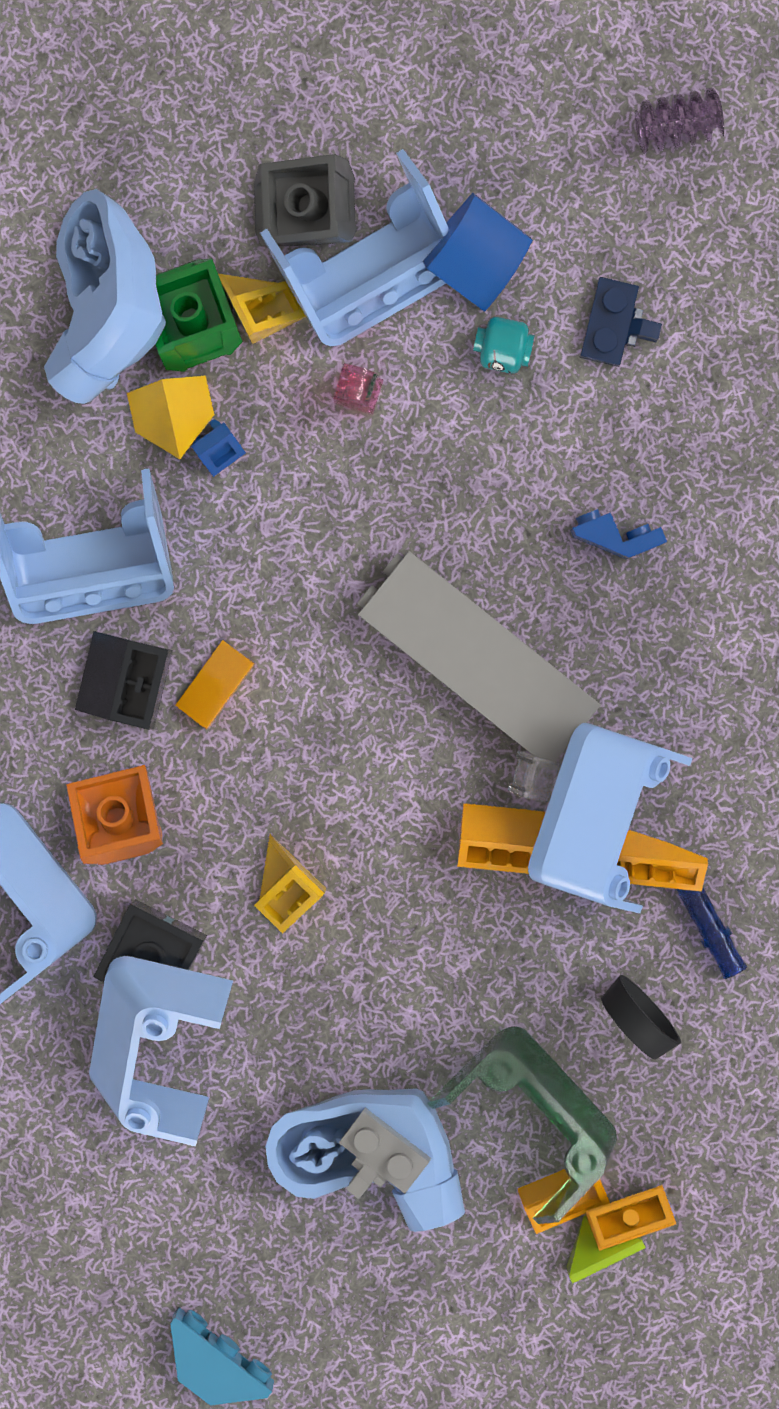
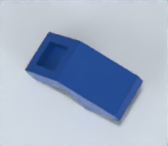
[570,509,667,559]

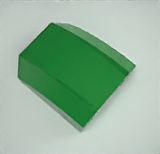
[156,258,243,372]

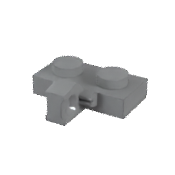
[339,1108,431,1199]

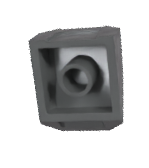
[254,154,357,246]

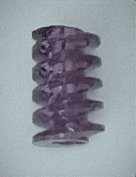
[635,87,724,154]

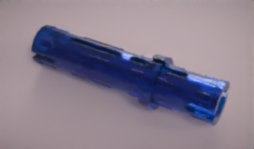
[676,888,747,979]

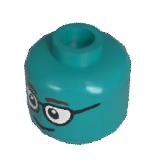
[473,316,535,374]

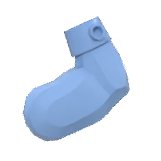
[44,189,166,404]
[265,1089,465,1232]

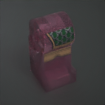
[333,363,384,415]

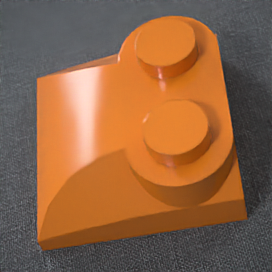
[66,765,163,865]

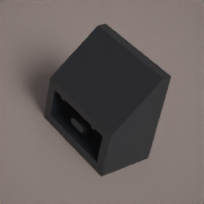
[75,631,173,730]

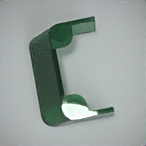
[428,1026,617,1224]

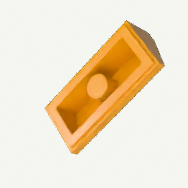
[175,640,255,730]
[518,1158,610,1234]
[585,1185,676,1251]

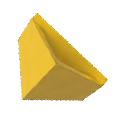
[218,274,306,344]
[127,375,215,459]
[254,834,326,934]

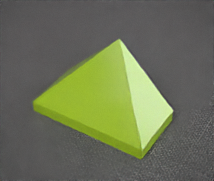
[566,1215,646,1284]

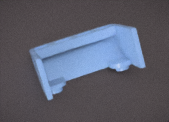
[260,149,449,346]
[0,469,174,624]
[528,723,693,913]
[0,803,97,1004]
[89,956,233,1146]

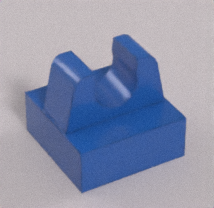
[191,419,246,477]

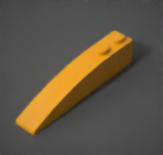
[457,803,708,891]

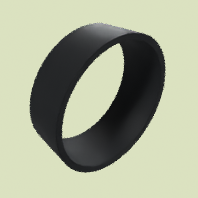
[601,975,681,1060]

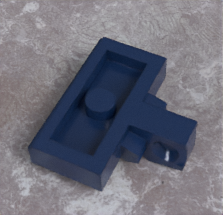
[580,277,662,367]

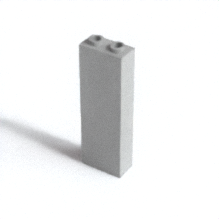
[357,551,601,769]

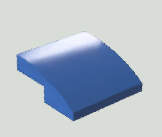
[423,192,533,312]

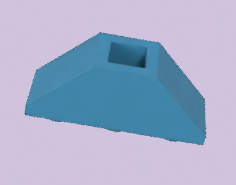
[170,1307,274,1406]

